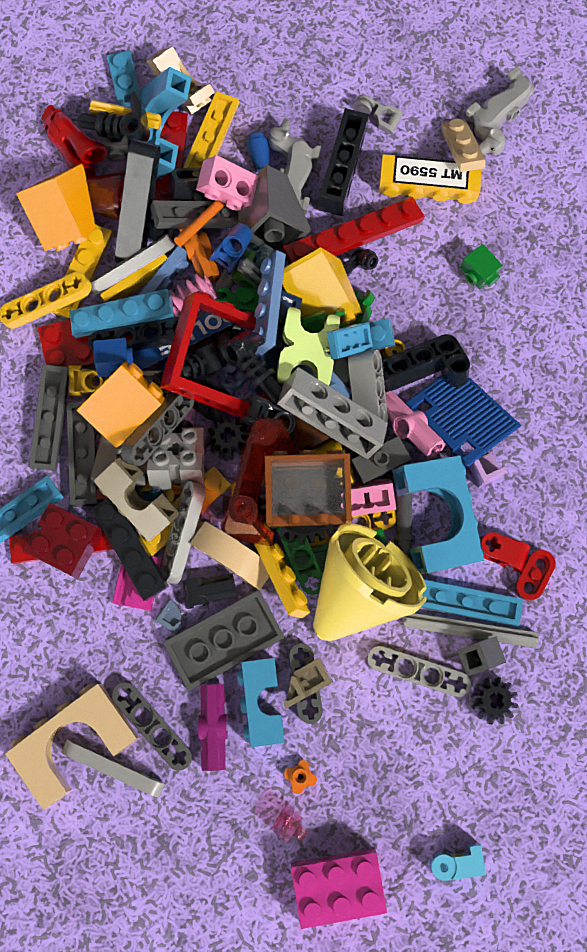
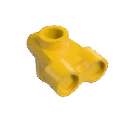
[68,365,109,397]

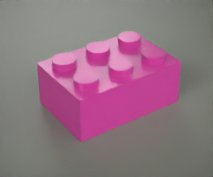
[291,848,387,929]

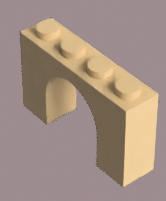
[5,683,140,810]

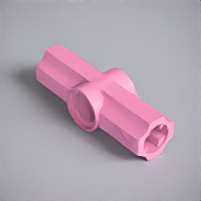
[385,391,445,459]

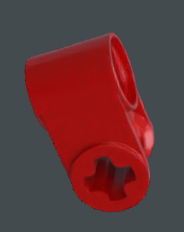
[479,532,530,572]

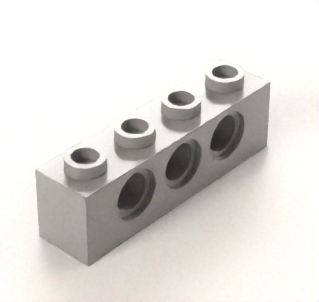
[277,367,388,459]

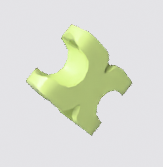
[276,307,340,386]

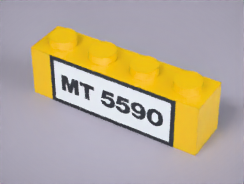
[378,154,482,204]

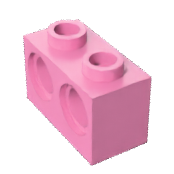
[196,155,259,210]
[340,478,396,516]

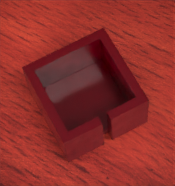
[23,503,103,580]

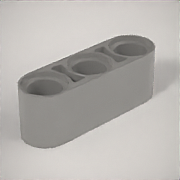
[348,349,388,422]

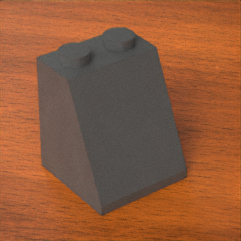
[238,164,310,255]

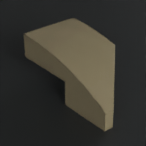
[284,658,333,709]

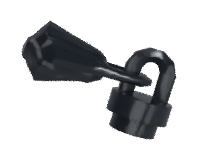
[343,249,378,276]

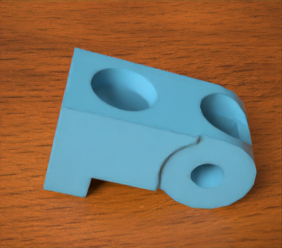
[430,842,486,881]

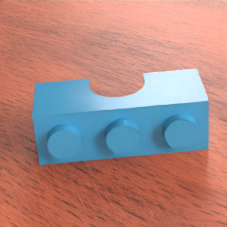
[237,658,285,747]

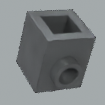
[458,636,506,676]

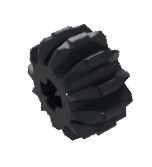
[206,415,251,460]
[470,677,518,725]

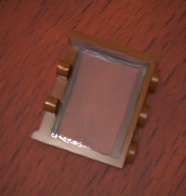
[265,449,352,527]

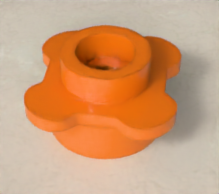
[284,760,317,794]

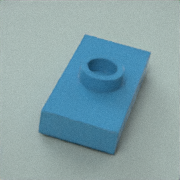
[327,322,373,359]

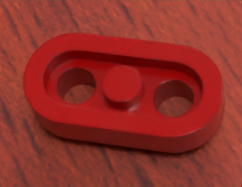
[515,550,556,601]

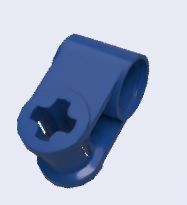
[209,223,253,274]

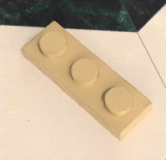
[441,119,486,172]

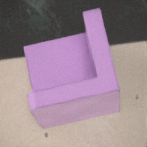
[468,452,507,488]

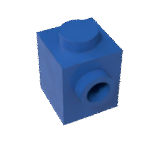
[93,338,134,377]

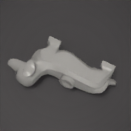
[466,67,534,156]
[268,118,322,215]

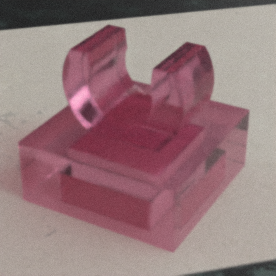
[271,804,308,843]

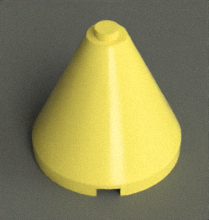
[313,524,427,641]

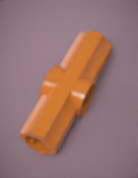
[179,228,221,283]

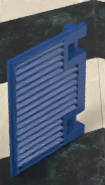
[405,370,521,467]

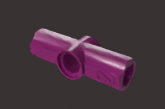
[198,684,228,771]

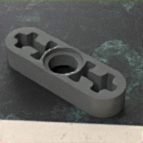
[289,643,323,724]

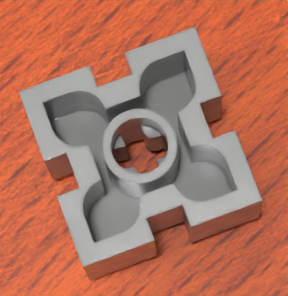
[147,428,206,490]

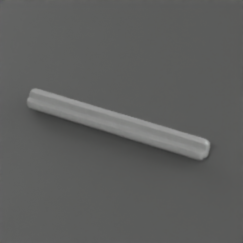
[404,613,539,648]

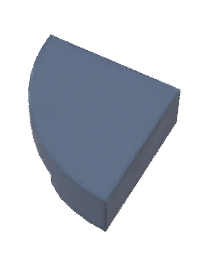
[155,598,182,635]

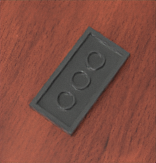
[163,590,285,692]

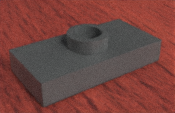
[351,436,411,485]

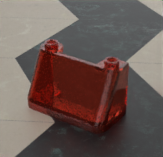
[220,418,297,546]

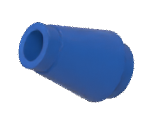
[245,132,270,172]

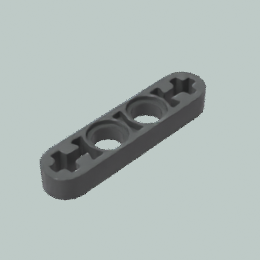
[121,392,194,466]
[112,682,193,771]

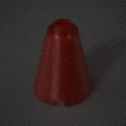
[86,171,126,221]

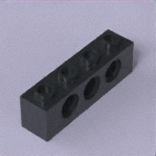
[319,108,369,216]

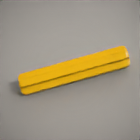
[89,100,162,129]

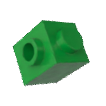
[460,244,503,289]

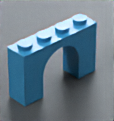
[124,66,191,180]
[392,456,485,574]

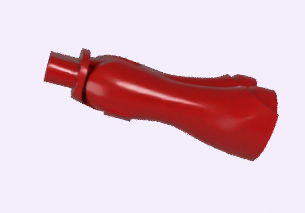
[41,105,107,183]

